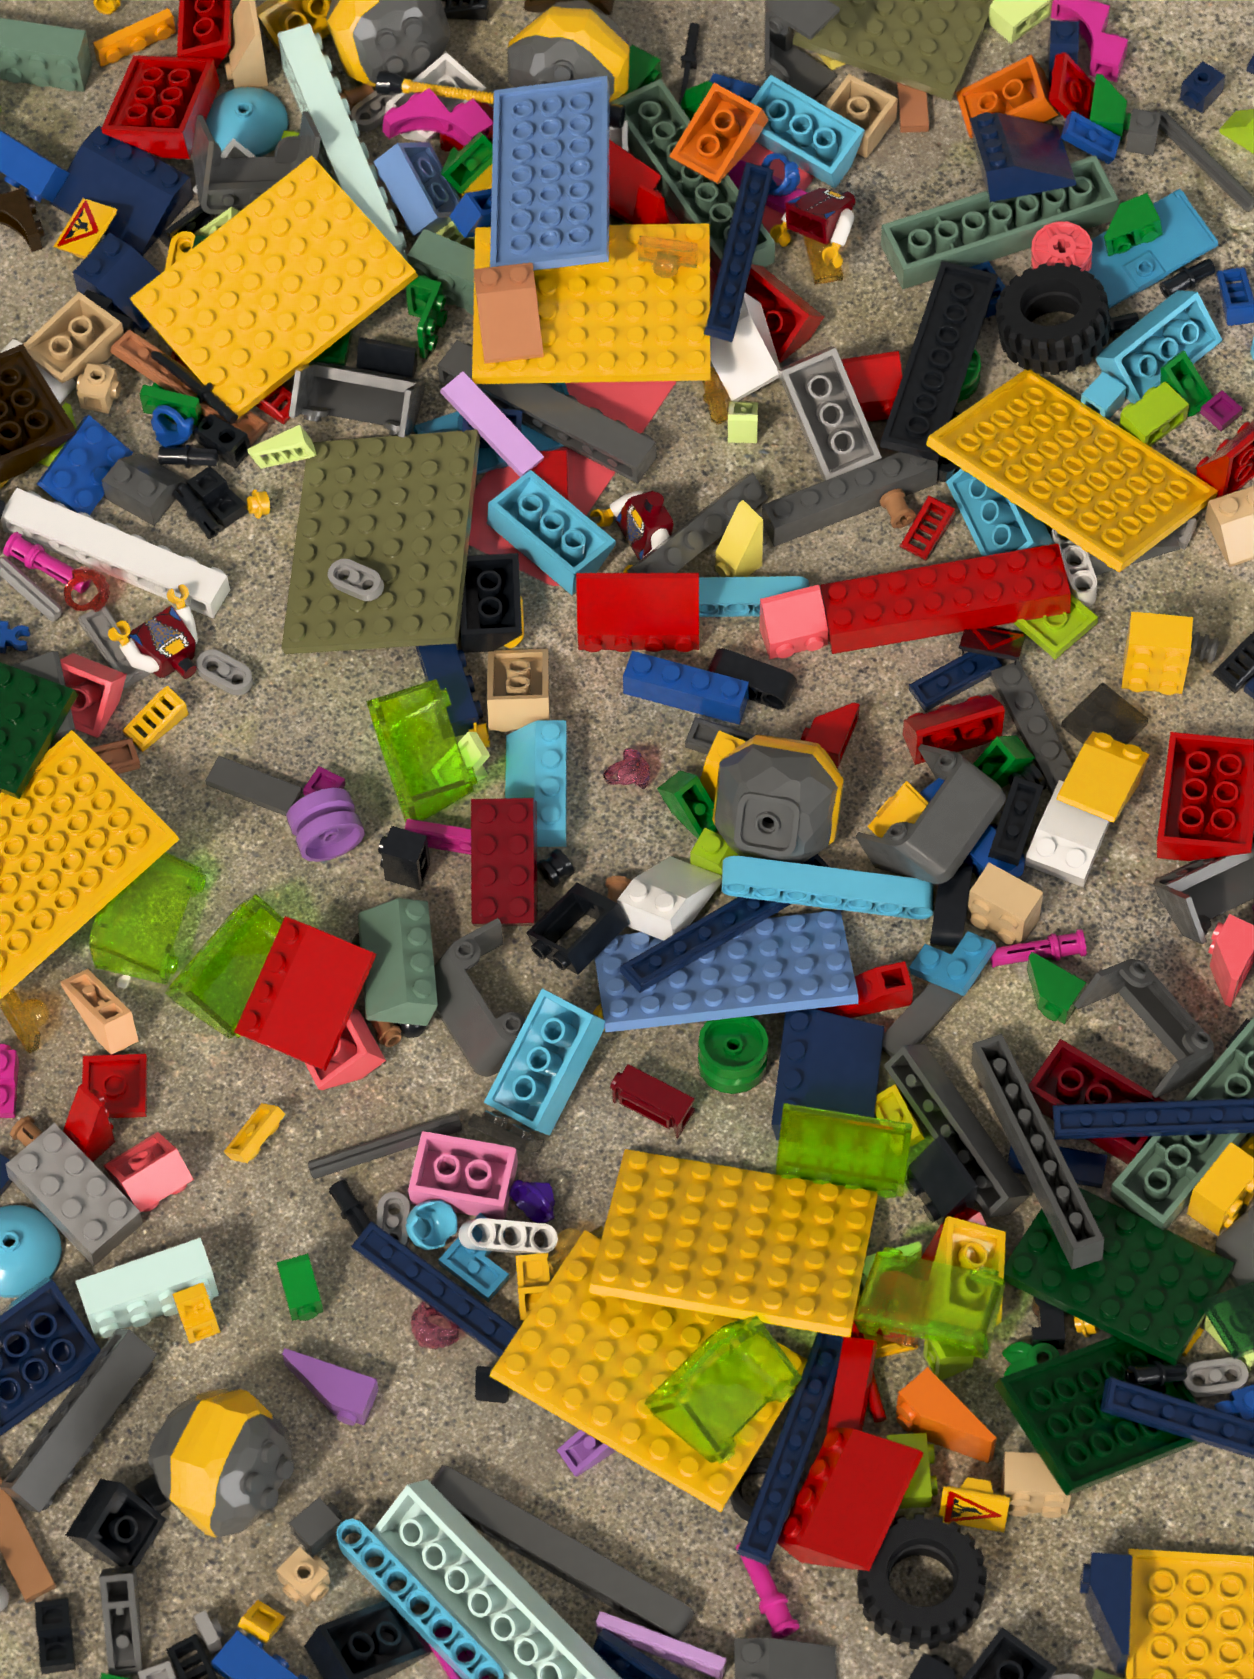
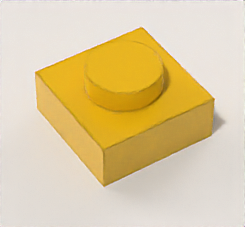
[238,1600,286,1644]

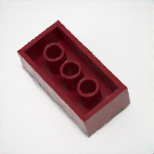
[471,798,538,927]
[1028,1039,1165,1165]

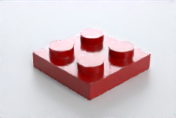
[1049,52,1095,120]
[82,1054,148,1118]

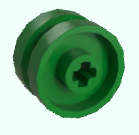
[698,1016,768,1094]

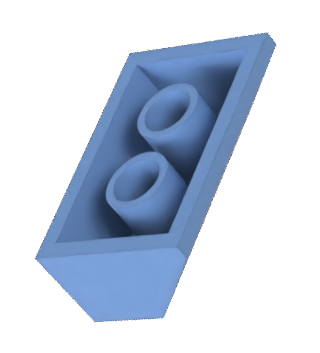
[373,142,460,236]

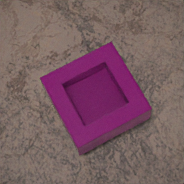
[1200,390,1243,431]
[303,766,346,796]

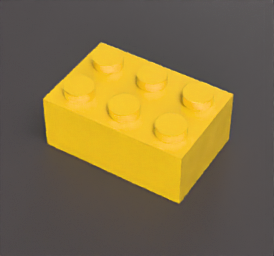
[1121,612,1193,695]

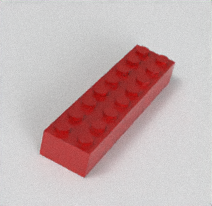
[820,543,1071,654]

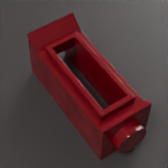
[610,1064,695,1139]

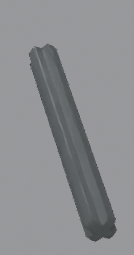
[1159,111,1254,212]
[308,1113,462,1179]

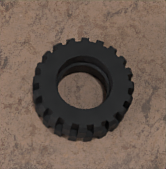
[996,263,1111,375]
[857,1513,987,1650]

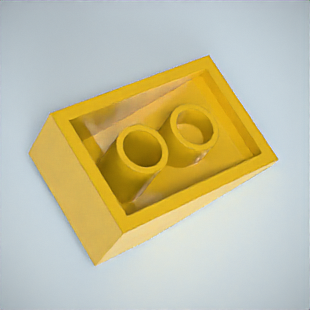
[1056,731,1150,823]
[925,1216,1006,1335]

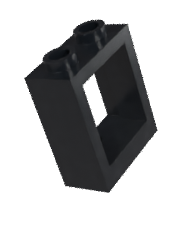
[526,882,629,975]

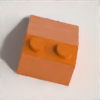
[956,55,1058,139]
[669,83,769,184]
[896,1367,997,1464]

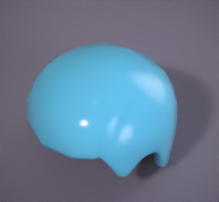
[406,1200,457,1250]

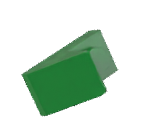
[440,132,493,194]
[1160,350,1213,417]

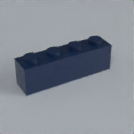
[415,638,483,740]

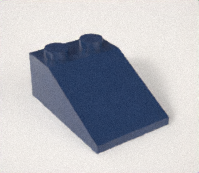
[73,233,161,334]
[1079,1552,1132,1674]

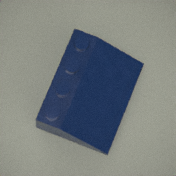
[970,113,1076,202]
[50,125,194,256]
[771,1009,885,1145]
[0,1278,101,1436]

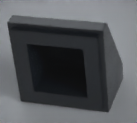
[475,1366,509,1403]
[134,1474,171,1514]

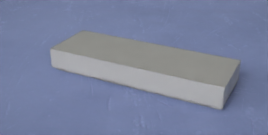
[78,604,150,689]

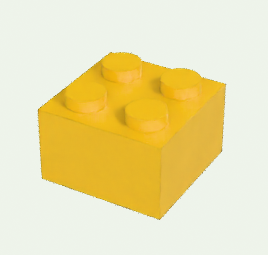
[1187,1142,1254,1236]

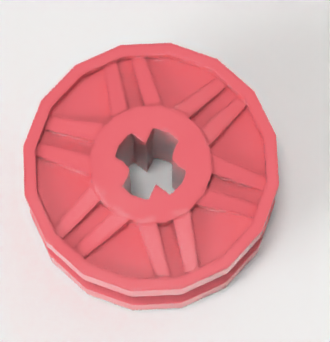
[1031,222,1092,272]

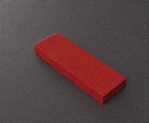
[826,1337,878,1434]

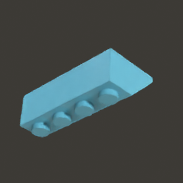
[751,74,865,189]
[1095,290,1223,404]
[946,469,1054,556]
[487,470,616,595]
[505,720,567,847]
[484,989,606,1136]

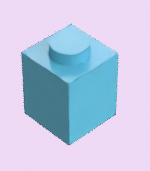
[1081,371,1127,420]

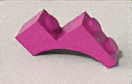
[1051,0,1128,82]
[382,88,493,147]

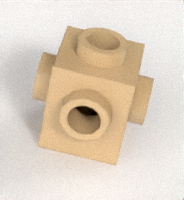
[76,363,121,414]
[276,1547,331,1607]

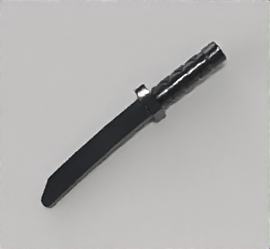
[679,23,700,105]
[151,351,238,424]

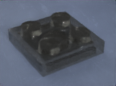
[1061,682,1149,744]
[467,1110,545,1153]

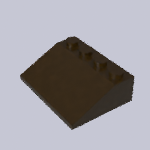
[0,344,77,483]

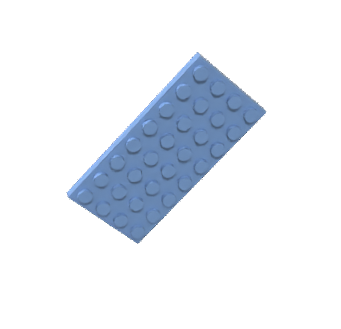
[490,76,610,271]
[595,910,858,1033]

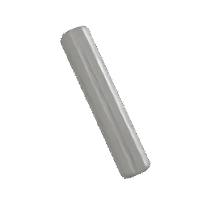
[0,557,63,621]

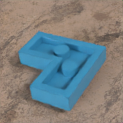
[909,931,996,996]
[438,1213,510,1302]

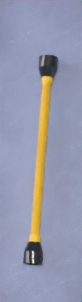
[376,71,626,128]

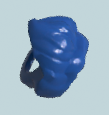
[761,153,801,197]
[151,405,194,447]

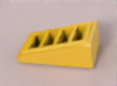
[122,686,189,752]

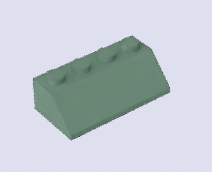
[358,898,438,1026]

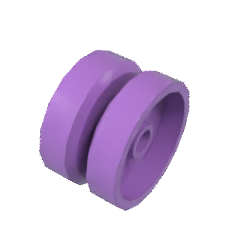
[286,788,365,862]

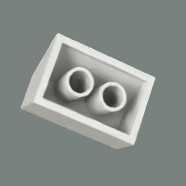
[385,52,487,142]

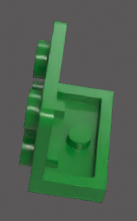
[405,275,448,359]
[139,368,203,426]

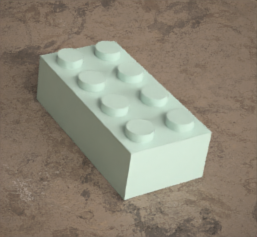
[76,1238,219,1339]

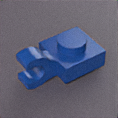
[1214,1385,1254,1422]

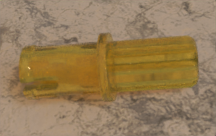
[702,368,728,425]

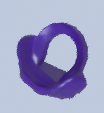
[509,1179,555,1224]

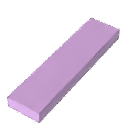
[440,371,544,477]
[596,1611,727,1679]

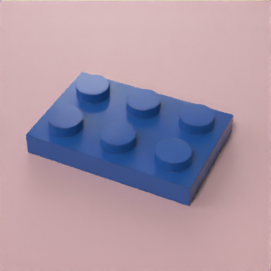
[37,415,133,515]

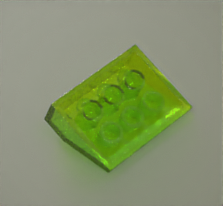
[776,1103,913,1198]

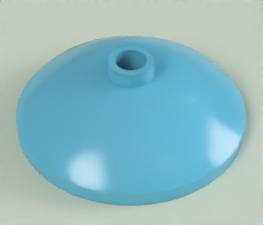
[205,87,288,157]
[0,1205,62,1298]

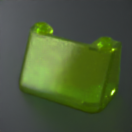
[366,679,478,824]
[89,852,206,985]
[164,894,284,1039]
[854,1247,1005,1360]
[645,1315,802,1464]

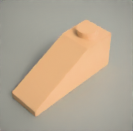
[61,969,139,1055]

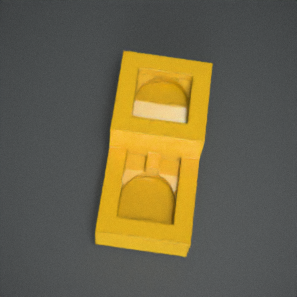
[516,1253,550,1321]
[172,1282,220,1344]

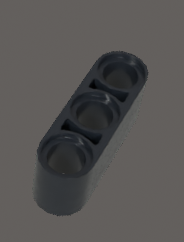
[707,648,797,710]
[930,864,973,948]

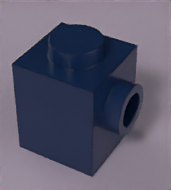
[1180,61,1226,114]

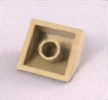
[1205,486,1254,568]

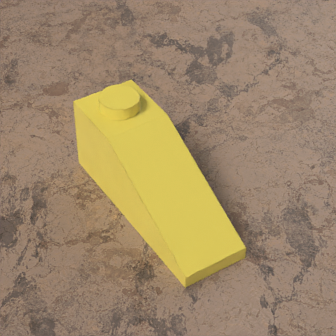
[715,500,763,577]

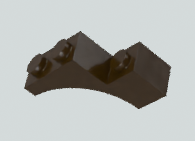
[0,188,45,252]

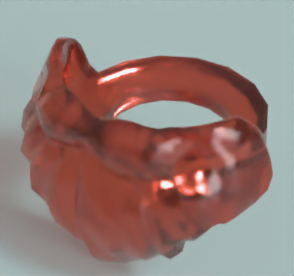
[64,567,110,612]

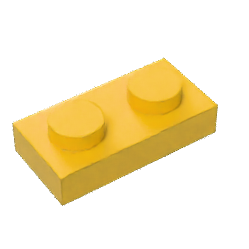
[875,1084,925,1155]
[224,1103,285,1163]

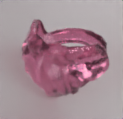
[603,748,650,789]
[411,1301,459,1350]

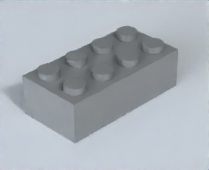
[777,346,882,481]
[5,1123,142,1266]

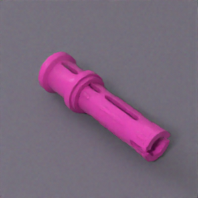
[3,532,91,594]
[990,928,1087,968]
[736,1543,800,1639]

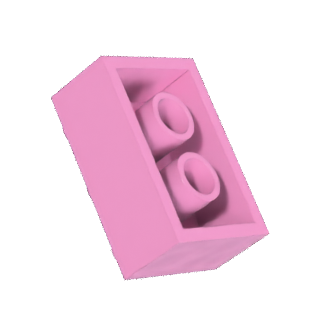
[408,1131,518,1220]

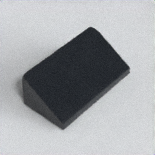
[159,205,215,248]
[356,337,418,378]

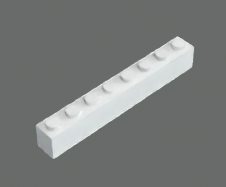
[1,488,230,618]

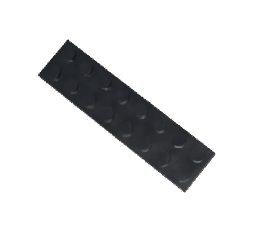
[880,261,998,462]

